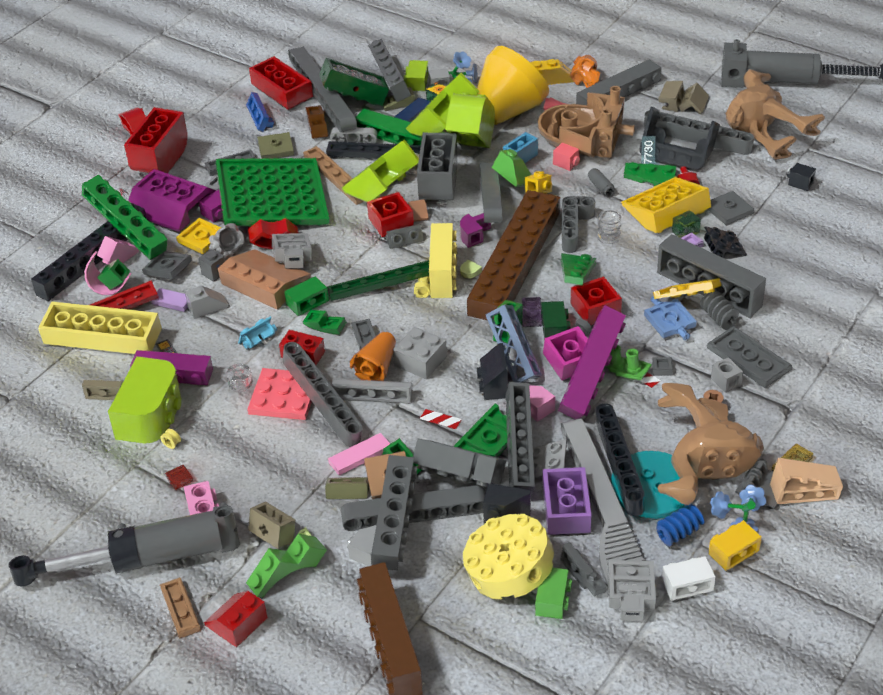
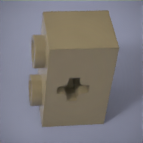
[248,501,296,549]

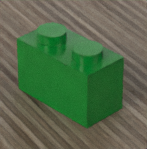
[284,276,329,316]

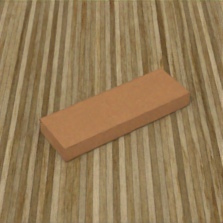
[160,577,201,639]

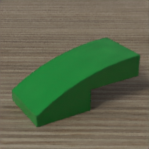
[303,310,347,335]

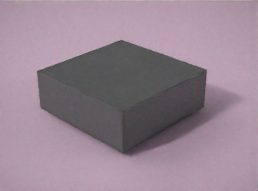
[652,357,673,376]

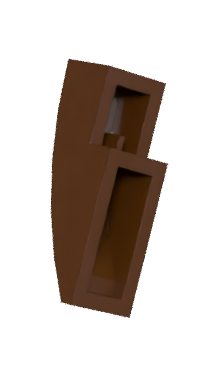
[305,105,328,139]

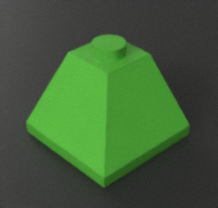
[492,149,532,187]

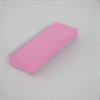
[328,433,390,475]

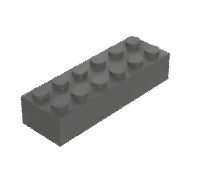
[657,234,766,318]

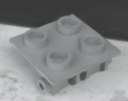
[533,439,567,479]

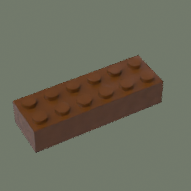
[356,562,423,695]

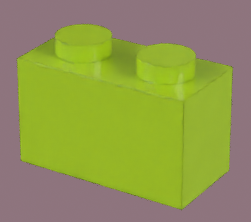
[404,60,429,91]

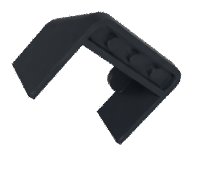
[639,106,720,170]

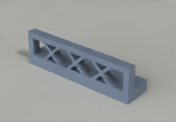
[486,304,542,383]

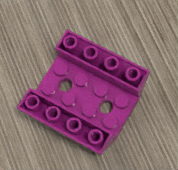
[128,169,217,232]

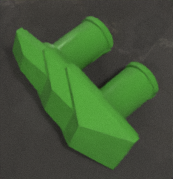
[604,345,652,380]

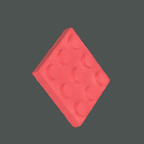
[247,368,312,420]

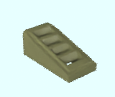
[382,87,415,111]

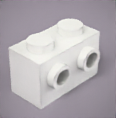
[662,556,715,601]

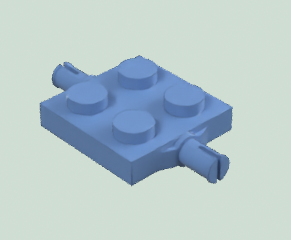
[644,296,697,340]

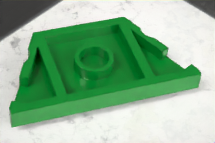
[454,403,507,458]

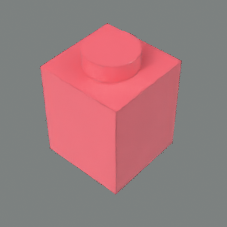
[553,143,580,171]

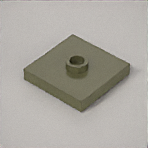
[257,132,294,159]

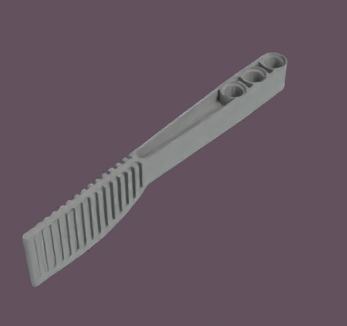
[561,418,659,597]

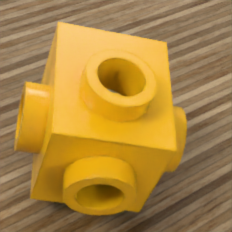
[525,171,552,194]

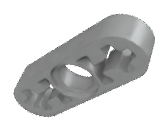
[330,128,378,143]

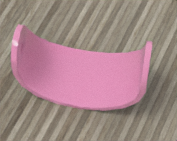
[84,251,132,295]

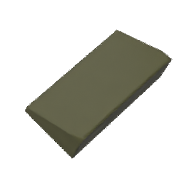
[325,477,369,499]

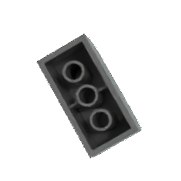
[417,133,457,200]

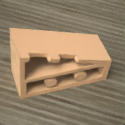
[770,458,843,504]

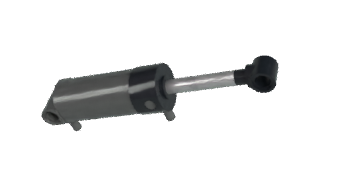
[8,502,240,587]

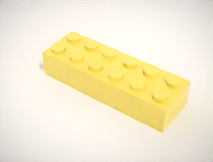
[38,301,162,354]

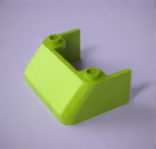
[406,73,480,137]
[341,139,419,202]

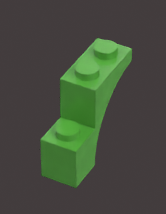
[246,534,327,598]

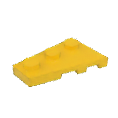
[653,278,721,299]

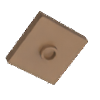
[364,451,406,499]

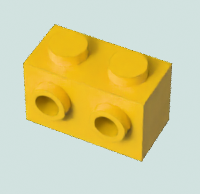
[708,520,762,571]

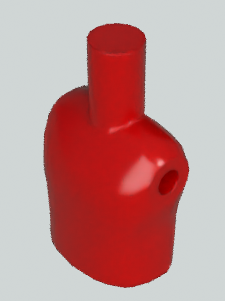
[677,166,700,185]

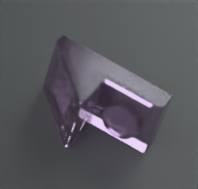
[521,297,542,327]

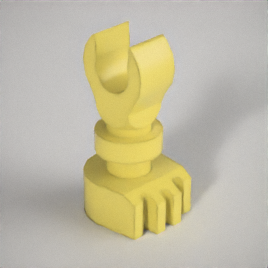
[414,276,430,298]

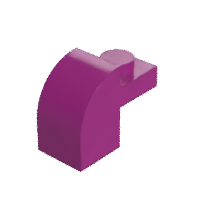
[460,213,491,248]

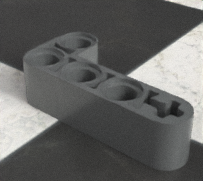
[562,196,595,253]

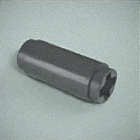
[588,168,616,197]

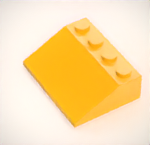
[621,177,711,233]

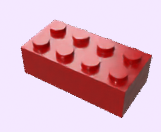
[249,56,313,109]

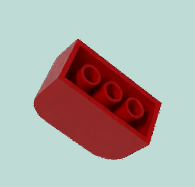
[124,107,188,174]

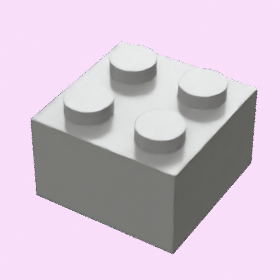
[393,327,447,380]

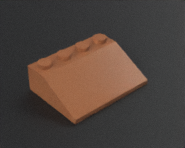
[218,249,311,310]

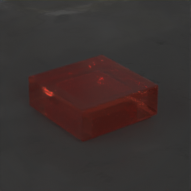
[165,464,193,490]

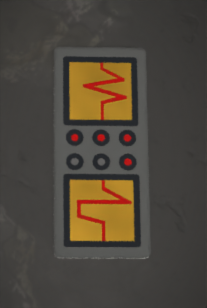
[155,339,177,353]

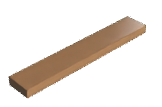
[303,146,365,205]

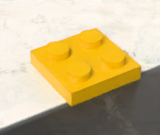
[176,218,221,254]

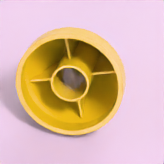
[475,46,549,125]

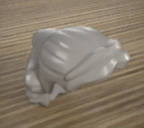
[209,223,245,261]

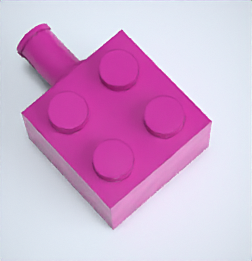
[543,326,588,380]

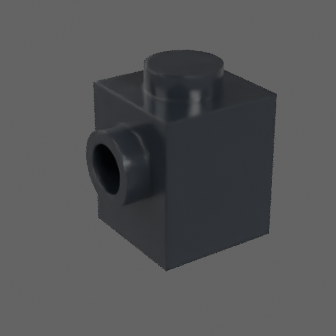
[787,163,816,191]

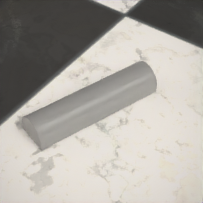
[332,379,413,403]

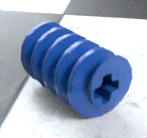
[656,504,705,547]

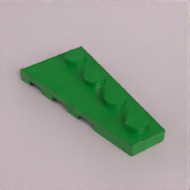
[560,253,596,285]

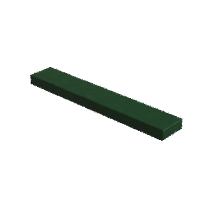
[327,260,429,301]

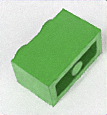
[535,568,572,619]

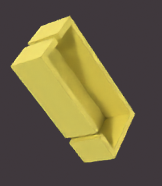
[429,223,457,298]

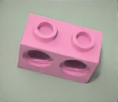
[184,481,219,515]

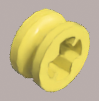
[160,429,181,449]

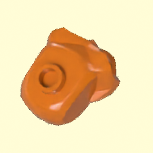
[570,55,600,88]

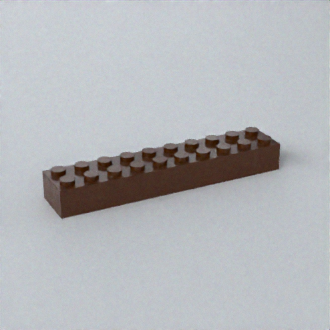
[467,190,561,321]

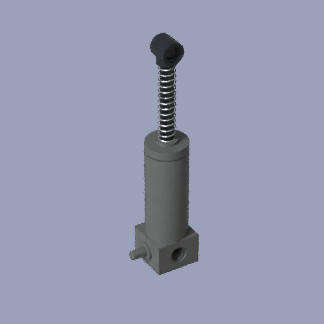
[721,39,883,88]

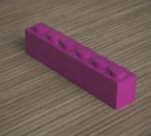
[557,305,626,420]

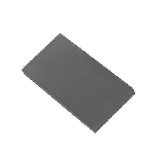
[707,326,792,388]

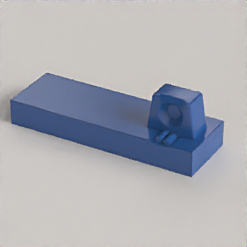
[246,92,275,132]

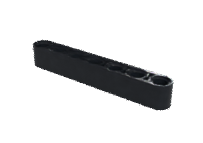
[596,403,645,516]

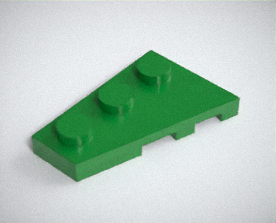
[624,162,676,187]

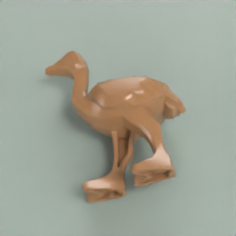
[726,69,825,160]
[658,383,764,505]

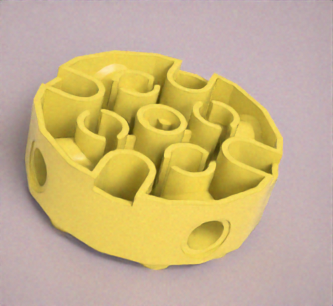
[463,514,554,599]

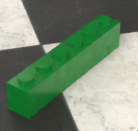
[355,109,445,145]

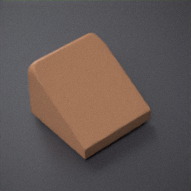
[408,200,429,222]

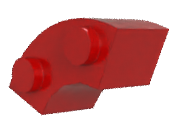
[118,107,146,135]
[248,218,299,249]

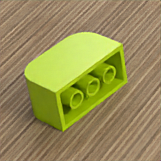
[445,92,495,148]
[108,356,182,443]

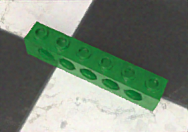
[82,175,168,260]

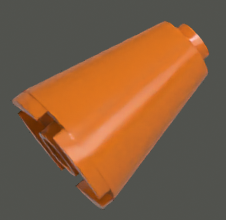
[350,332,396,381]

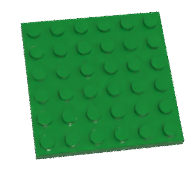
[216,158,329,226]

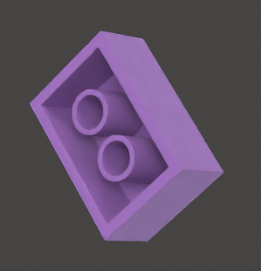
[543,467,591,535]

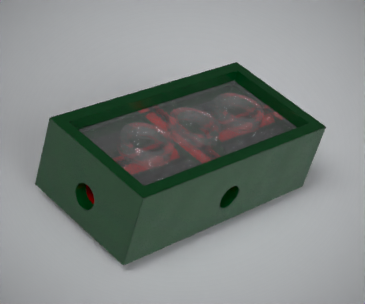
[319,57,389,106]

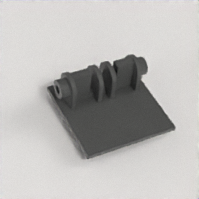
[735,459,777,509]

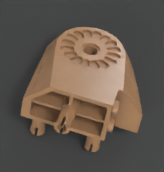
[538,86,635,158]

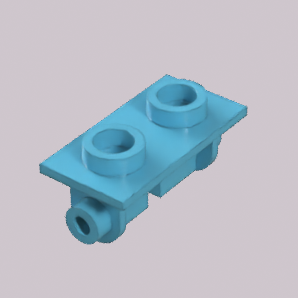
[238,316,277,349]

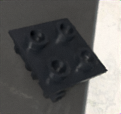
[704,226,747,258]

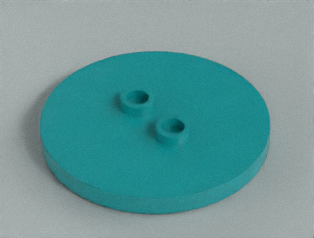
[611,451,691,519]

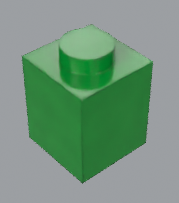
[97,259,130,290]

